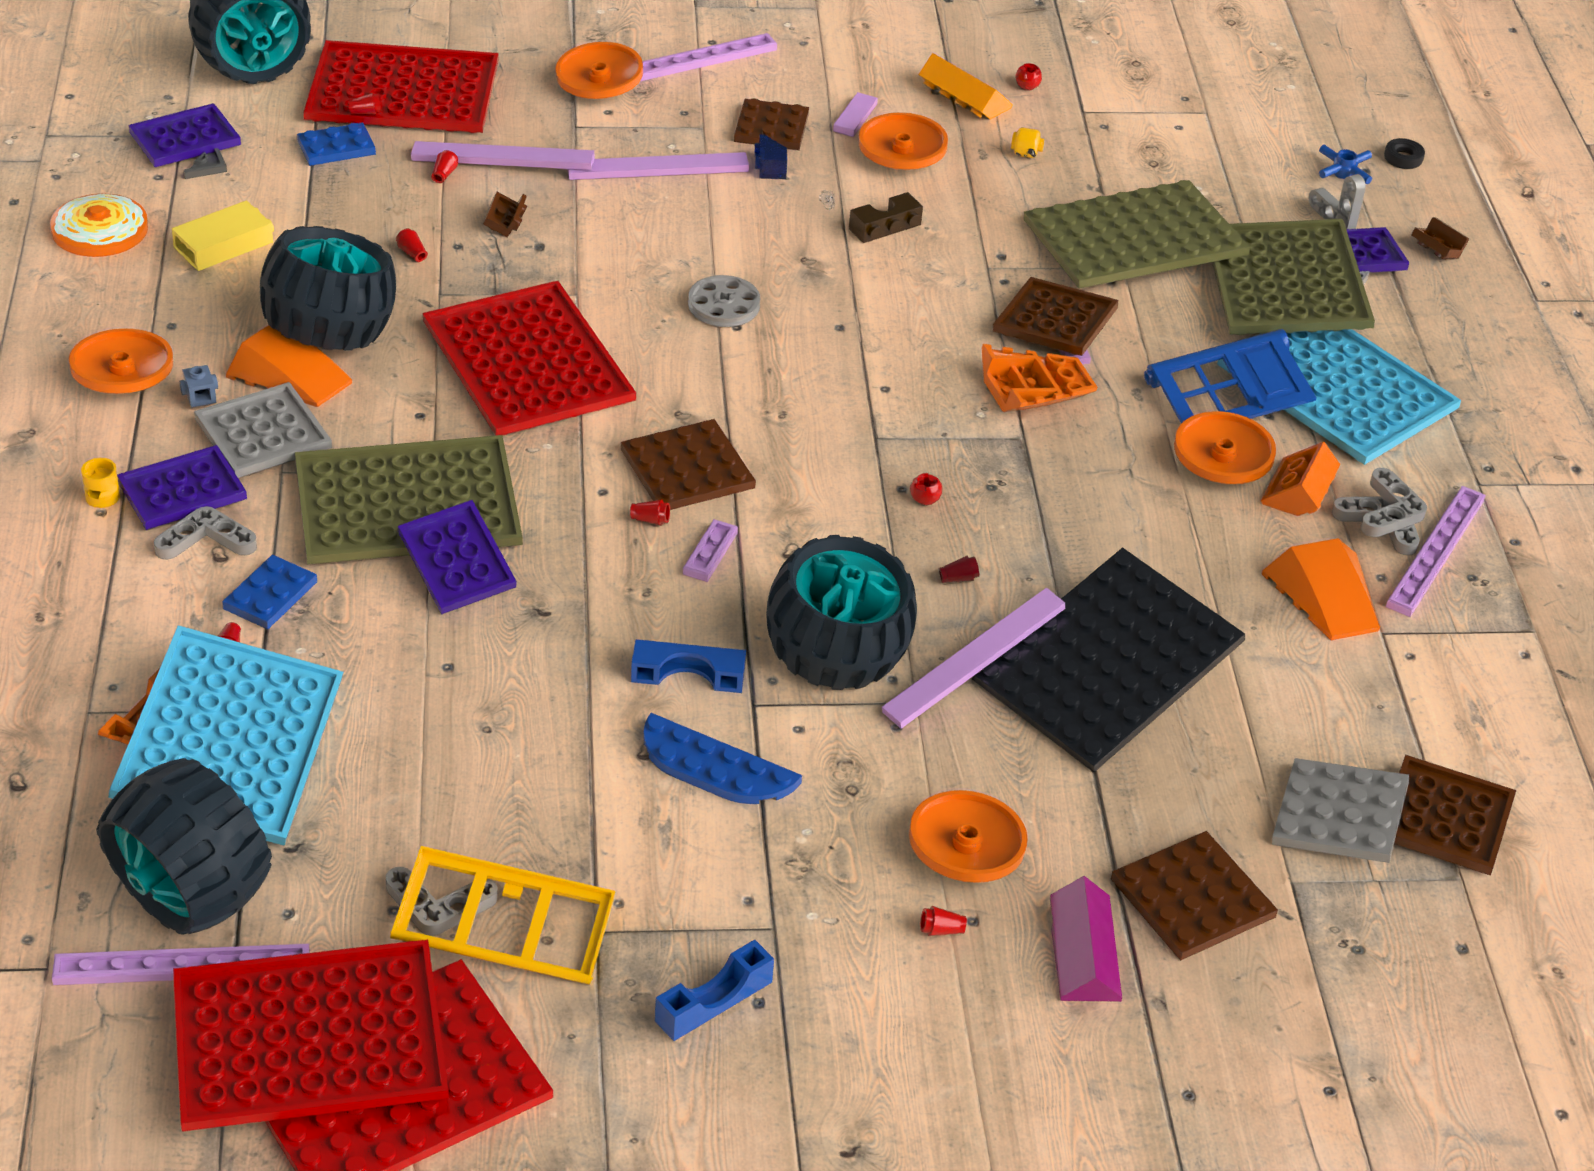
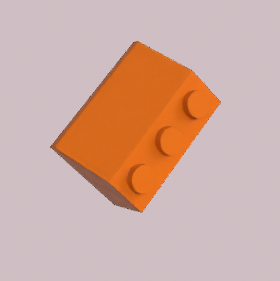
[1261,442,1340,516]

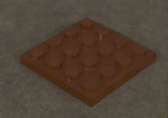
[993,277,1119,356]
[621,419,756,510]
[1394,754,1516,876]
[1111,831,1278,961]

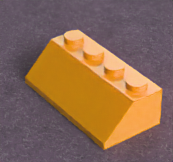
[918,53,1013,119]

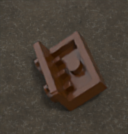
[483,192,527,238]
[1411,217,1469,260]

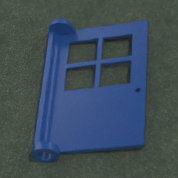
[1144,329,1317,424]

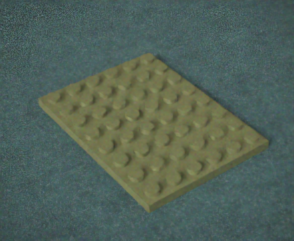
[1023,180,1250,288]
[1212,219,1375,335]
[295,435,523,565]

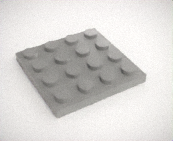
[194,382,332,478]
[1272,758,1409,863]

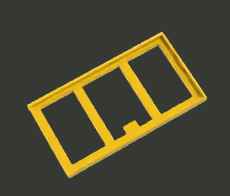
[390,846,615,985]

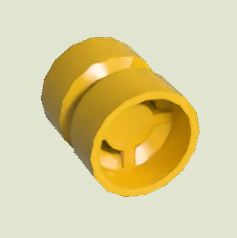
[81,457,120,508]

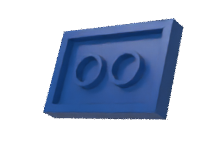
[297,123,376,166]
[222,554,317,630]

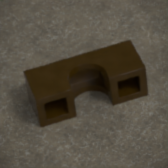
[849,192,923,243]

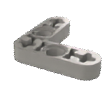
[1308,174,1366,229]
[1361,468,1427,537]
[1332,496,1420,555]
[154,506,257,560]
[386,867,497,936]

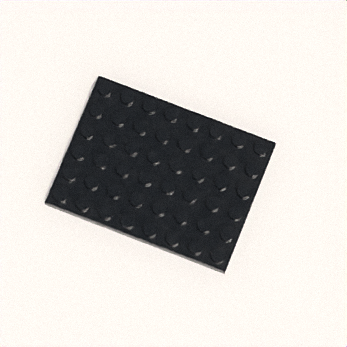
[972,547,1245,772]

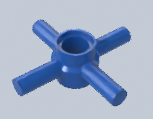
[1319,144,1372,184]

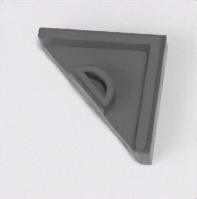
[184,148,227,179]

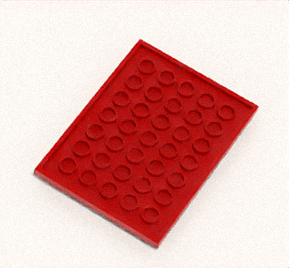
[303,40,499,133]
[423,280,636,436]
[173,939,449,1132]
[265,959,553,1171]

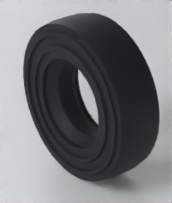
[1384,138,1425,169]

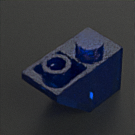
[754,134,788,179]

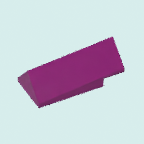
[1050,876,1122,1002]

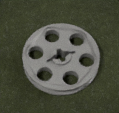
[688,275,760,327]

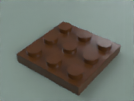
[734,98,809,151]

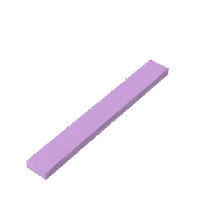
[641,33,777,81]
[411,141,595,170]
[567,152,749,180]
[1386,486,1486,617]
[882,588,1065,729]
[52,944,310,985]

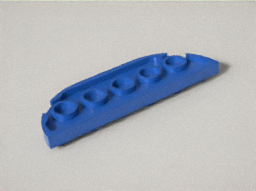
[643,713,802,804]

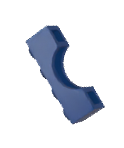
[631,639,746,693]
[655,940,774,1041]

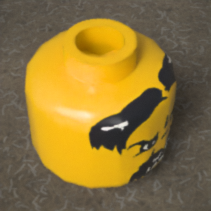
[1011,127,1044,158]

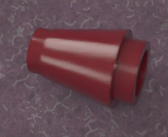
[939,555,980,583]

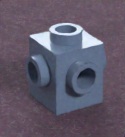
[179,365,218,408]

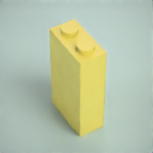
[172,200,274,271]

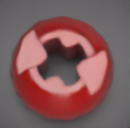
[1015,63,1042,90]
[910,473,943,506]

